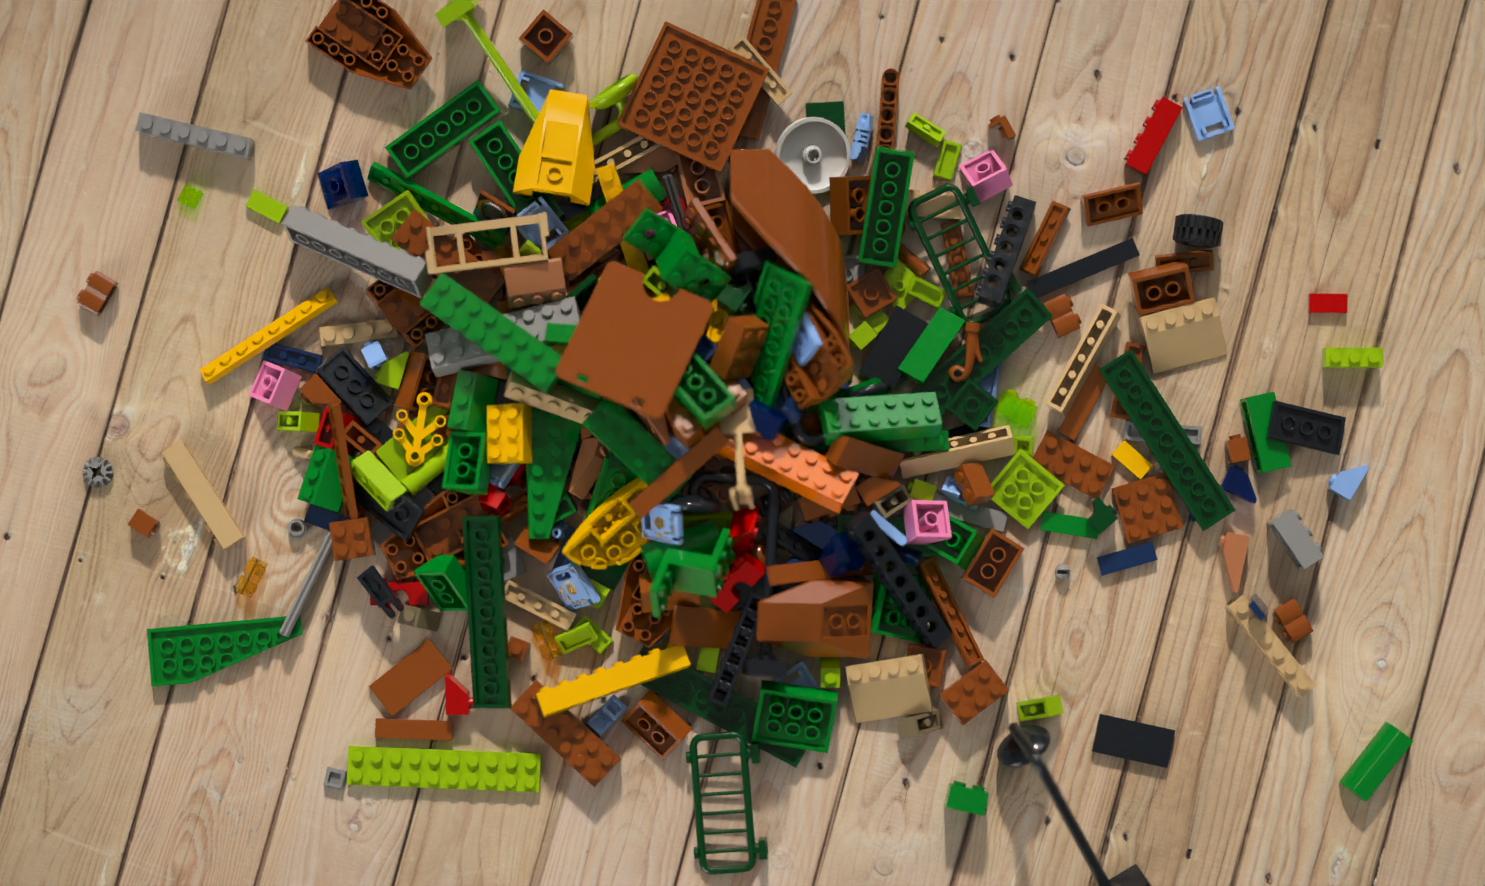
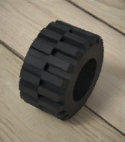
[1173,214,1223,248]

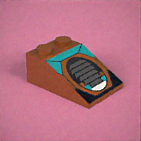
[473,190,518,236]

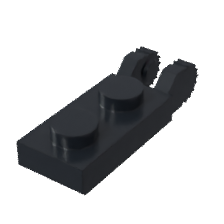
[357,565,404,619]

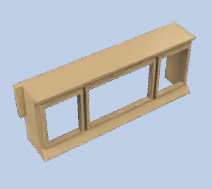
[425,212,549,274]

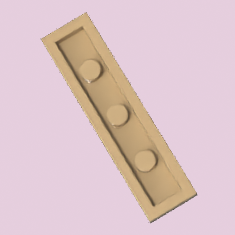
[728,35,792,106]
[319,319,398,347]
[505,580,577,631]

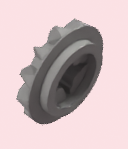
[82,457,113,487]

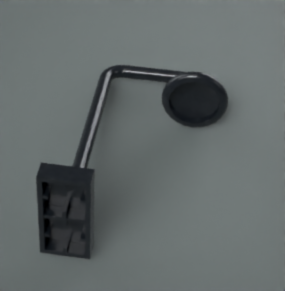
[727,246,892,446]
[668,471,788,678]
[997,722,1151,886]

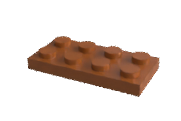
[682,197,737,274]
[1033,430,1115,499]

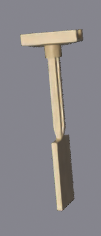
[720,389,756,510]

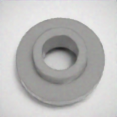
[288,519,307,538]

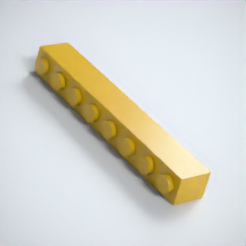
[536,644,691,718]

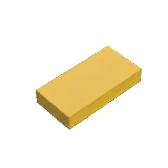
[1111,440,1153,480]

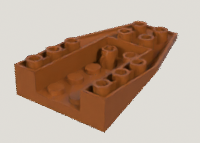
[305,0,433,90]
[365,233,483,351]
[615,539,673,648]
[756,578,873,658]

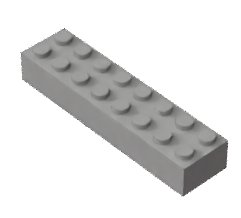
[282,205,433,298]
[425,296,581,377]

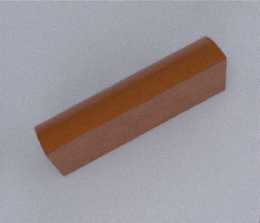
[825,436,905,480]

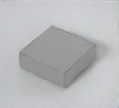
[323,767,347,790]

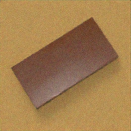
[669,605,741,649]
[369,639,453,717]

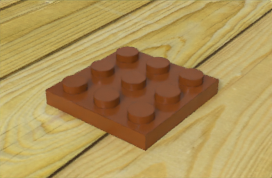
[1111,473,1183,543]

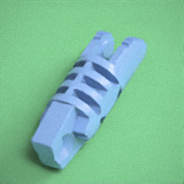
[850,113,873,163]

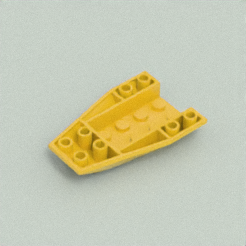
[513,89,595,205]

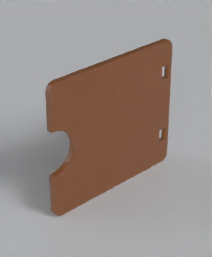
[556,261,713,419]

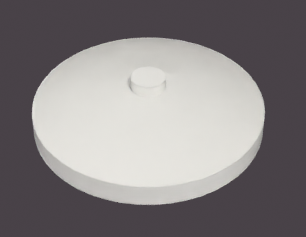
[775,117,851,194]

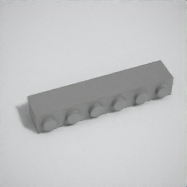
[135,112,255,160]

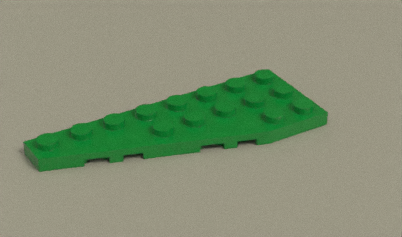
[751,261,813,427]
[524,385,582,540]
[147,615,303,687]

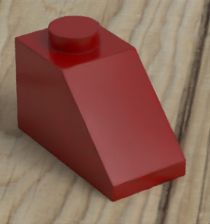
[445,673,474,715]

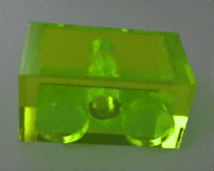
[993,389,1038,428]

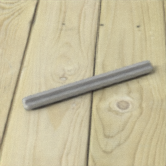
[279,531,333,637]

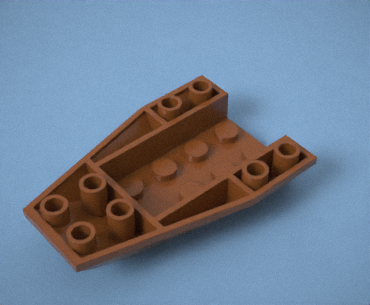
[784,299,854,409]
[380,490,509,580]

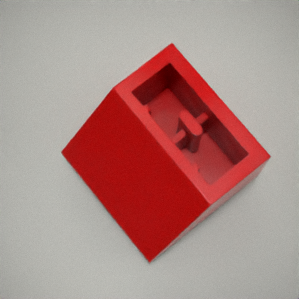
[313,407,363,456]
[730,504,762,557]

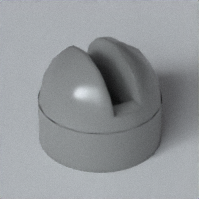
[1055,564,1071,580]

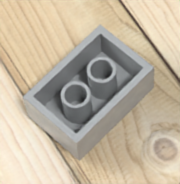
[1267,509,1324,570]

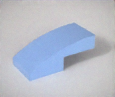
[941,476,979,511]
[586,694,627,738]

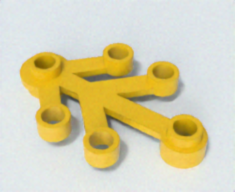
[393,392,446,466]

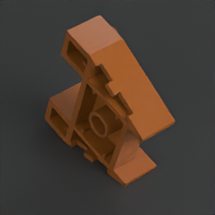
[665,365,748,449]

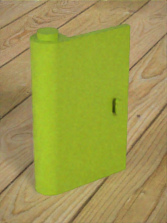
[375,404,461,497]

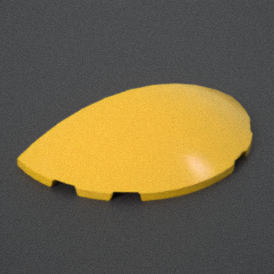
[562,478,651,569]

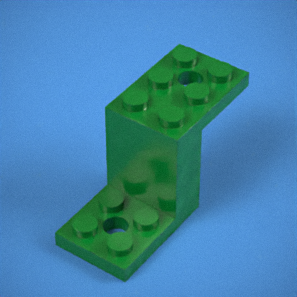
[623,208,732,303]
[649,528,735,618]

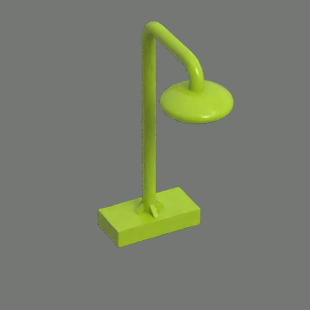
[435,0,638,147]

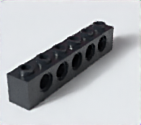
[975,195,1036,310]
[706,592,763,707]

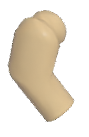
[292,444,315,459]

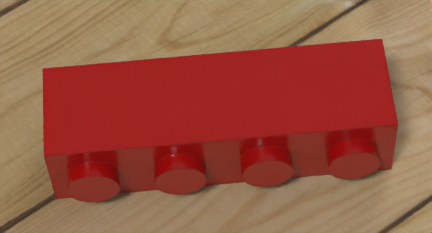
[1124,97,1183,177]

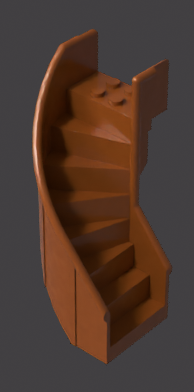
[730,149,853,385]

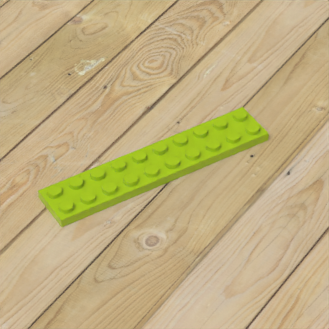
[347,746,541,792]

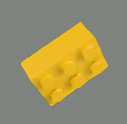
[487,403,532,465]

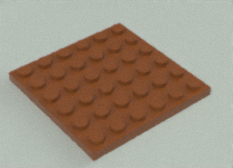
[616,21,770,173]

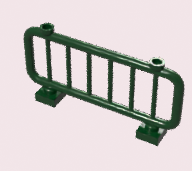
[907,184,1022,325]
[686,731,769,875]

